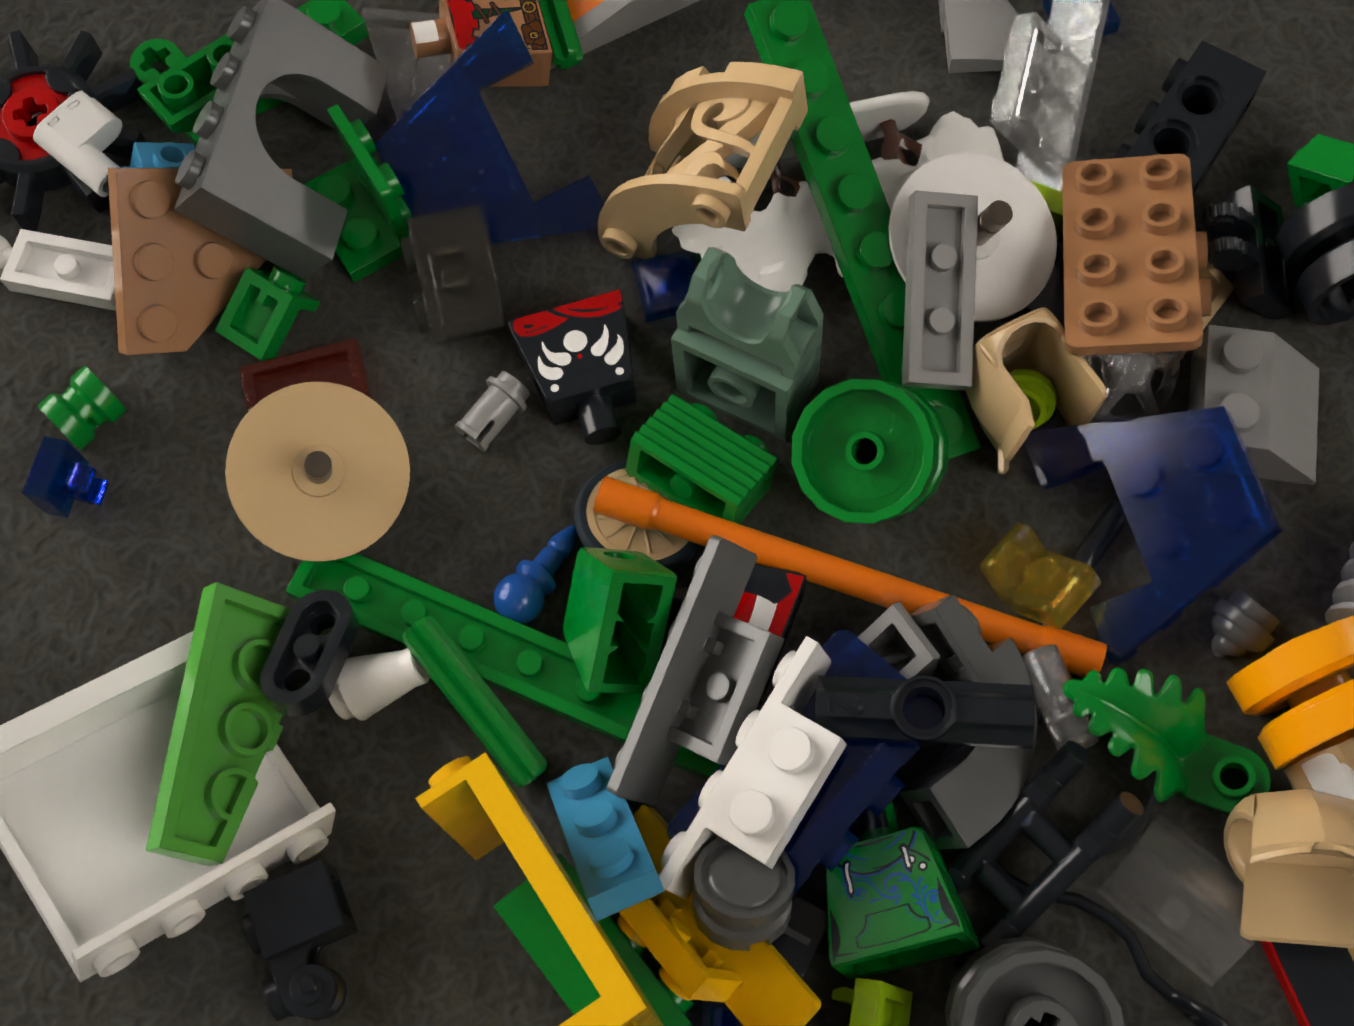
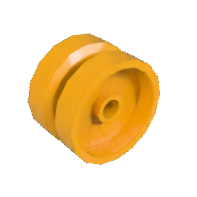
[1226,615,1354,770]

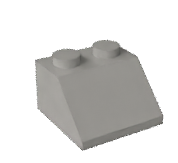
[1185,325,1319,485]

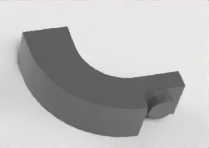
[899,594,1037,850]

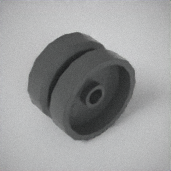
[944,936,1124,1026]

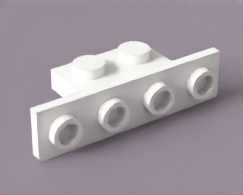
[659,636,847,900]

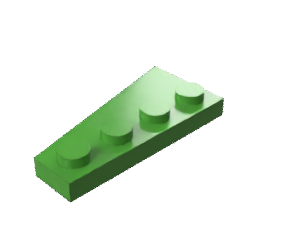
[146,582,327,866]

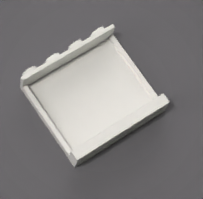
[0,631,336,983]

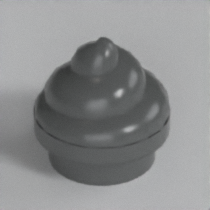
[1211,589,1281,658]

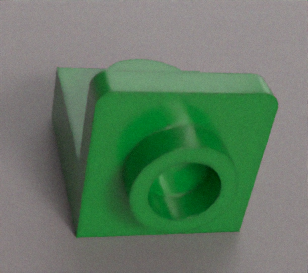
[215,266,321,362]

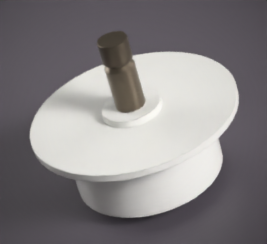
[888,152,1057,322]

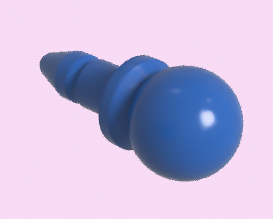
[493,525,578,624]

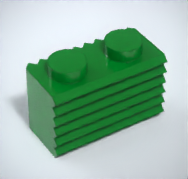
[625,394,779,524]

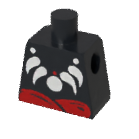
[508,289,637,445]

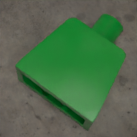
[563,547,677,694]

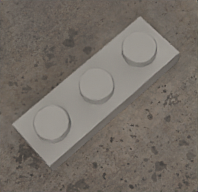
[902,190,978,391]

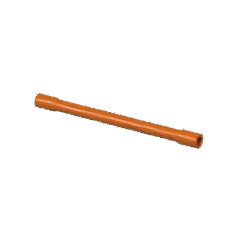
[593,476,1107,678]

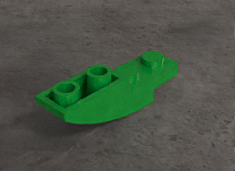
[137,0,369,133]

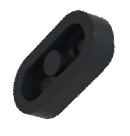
[260,590,359,717]

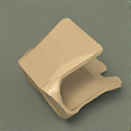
[966,307,1107,475]
[1224,788,1354,949]

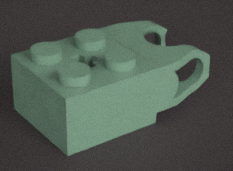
[671,247,824,442]

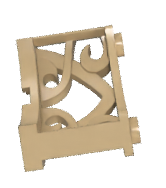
[598,62,808,262]

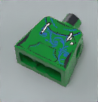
[826,801,980,981]

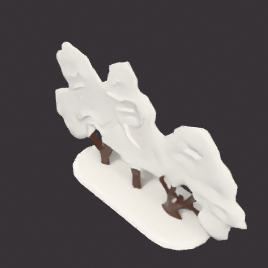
[672,91,1004,292]

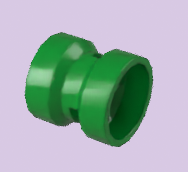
[37,365,128,451]

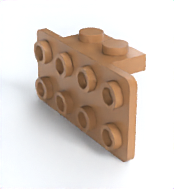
[1062,154,1212,356]

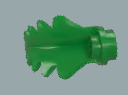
[1062,668,1271,815]

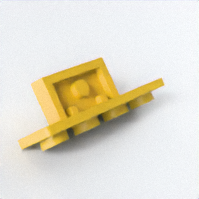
[617,805,821,1026]

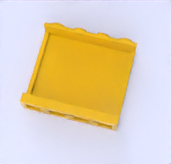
[415,752,664,1026]

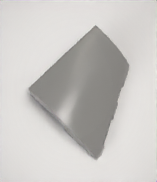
[938,0,1058,81]

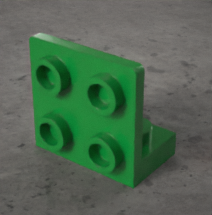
[303,104,416,283]

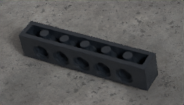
[1020,40,1267,361]

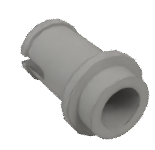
[454,371,530,452]

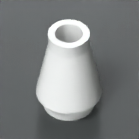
[329,648,430,721]

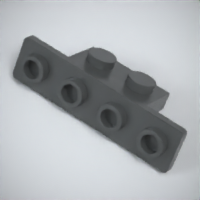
[607,535,785,805]

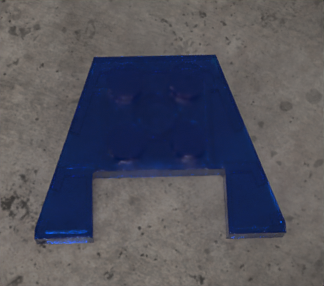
[375,11,604,252]
[1024,406,1282,665]

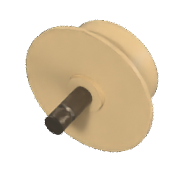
[225,382,410,562]

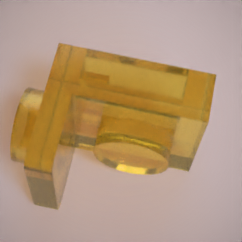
[980,523,1102,630]

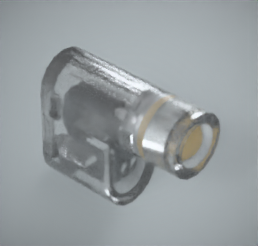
[1022,644,1099,751]

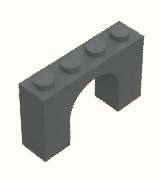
[174,0,390,279]

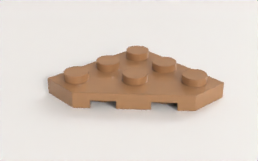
[108,168,292,355]

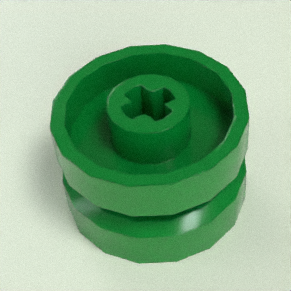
[791,379,949,524]

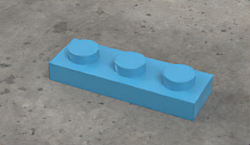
[546,756,665,921]

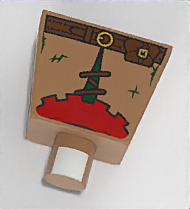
[410,0,552,87]

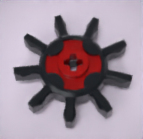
[0,30,146,232]

